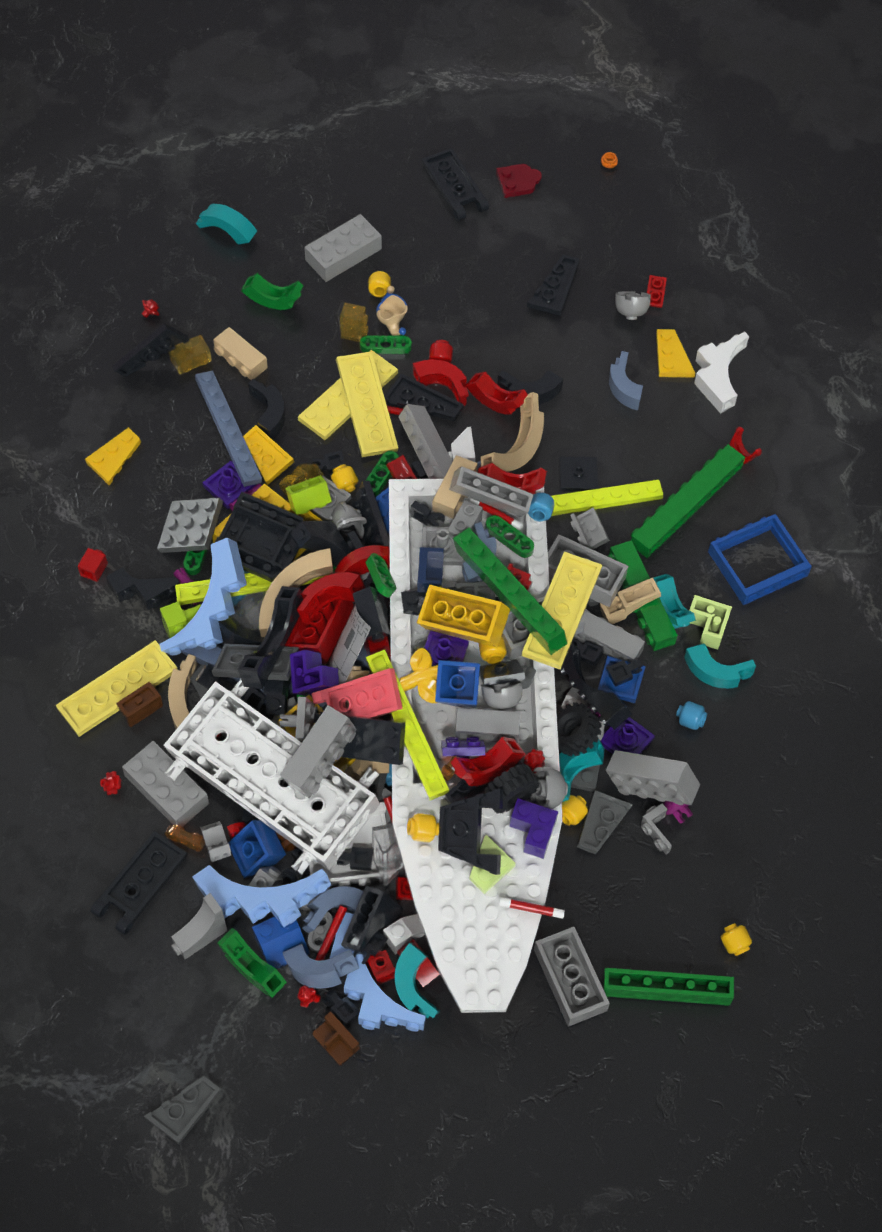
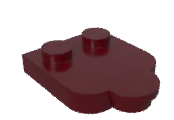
[496,164,542,198]

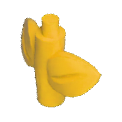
[400,648,438,703]

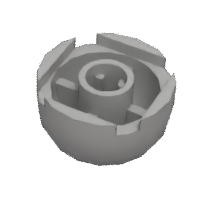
[615,291,651,320]
[481,680,523,711]
[530,767,568,809]

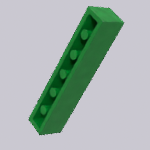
[608,540,678,651]
[602,968,734,1006]

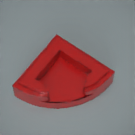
[227,822,247,839]

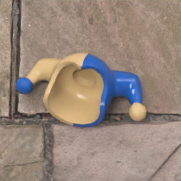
[376,286,408,336]

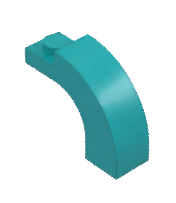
[196,204,257,245]
[653,574,696,629]
[684,643,756,689]
[559,736,604,802]
[395,943,440,1019]

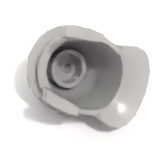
[327,502,367,540]

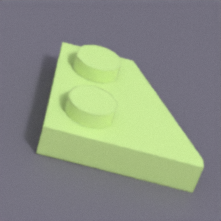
[469,835,516,894]

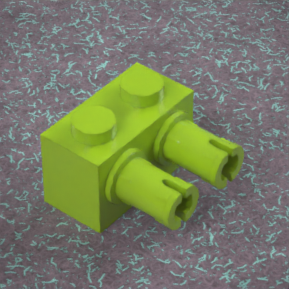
[285,475,332,515]
[160,602,201,639]

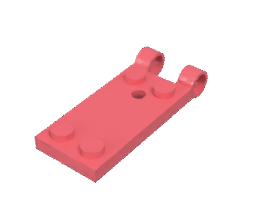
[312,668,403,718]

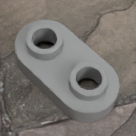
[308,911,333,953]

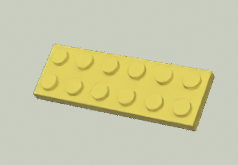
[298,350,398,440]
[336,352,398,457]
[522,552,602,670]
[56,640,178,737]

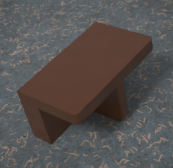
[116,681,163,727]
[312,1011,360,1065]

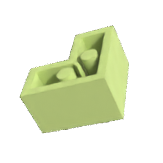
[689,595,732,650]

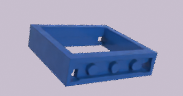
[708,514,812,605]

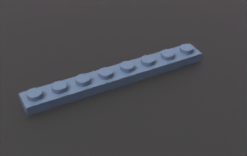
[195,371,262,487]

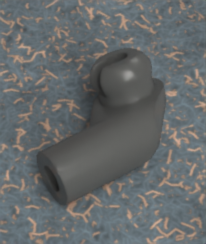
[522,667,536,689]

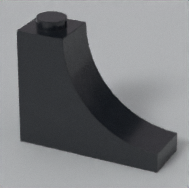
[291,521,352,567]
[352,587,390,643]
[341,886,403,954]

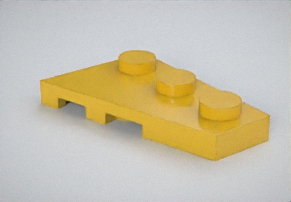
[656,329,695,377]
[243,425,294,485]
[85,427,141,486]

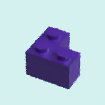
[290,650,339,696]
[510,798,558,859]

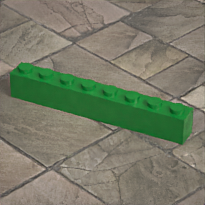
[631,444,745,559]
[453,527,568,655]

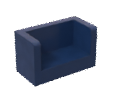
[417,547,444,593]

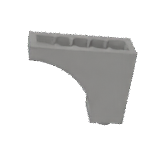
[171,893,227,959]

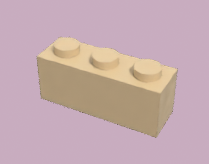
[213,327,268,380]
[432,455,478,519]

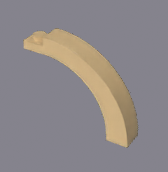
[481,392,544,472]
[259,548,334,638]
[168,654,221,741]

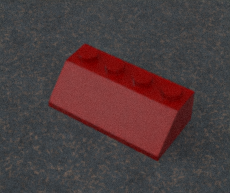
[284,600,354,664]

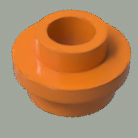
[601,152,618,168]

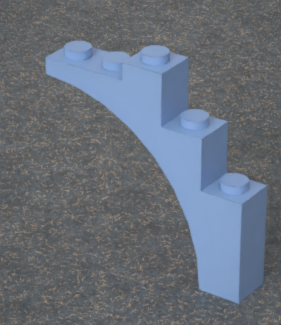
[160,538,247,656]
[192,865,332,927]
[330,912,426,1032]

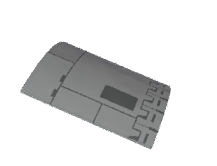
[327,605,371,685]

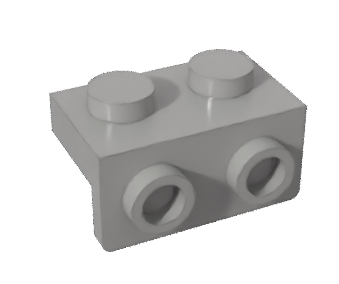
[570,508,610,550]

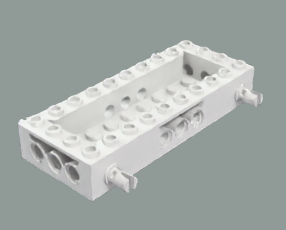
[164,678,380,875]

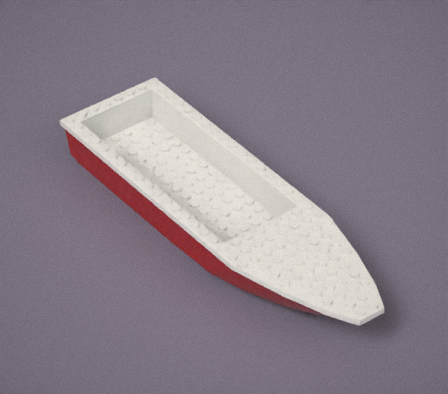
[389,479,562,1013]

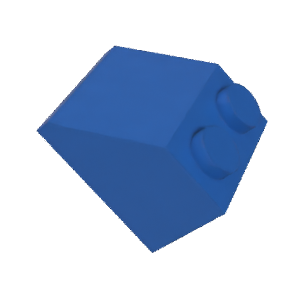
[435,660,480,708]
[228,820,286,878]
[252,917,310,969]

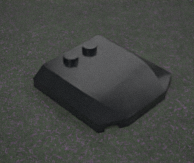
[209,492,303,582]

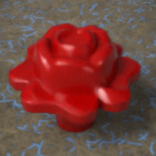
[141,299,160,318]
[523,749,545,773]
[100,771,121,795]
[297,985,320,1008]

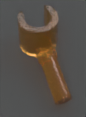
[441,756,457,781]

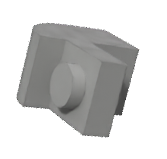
[200,821,231,862]

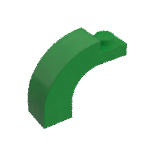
[241,273,304,310]
[217,928,287,998]

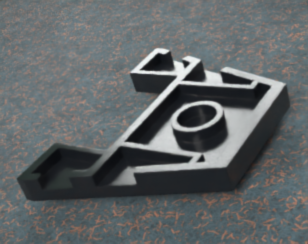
[438,789,504,875]

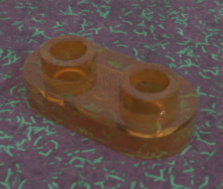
[164,824,205,852]

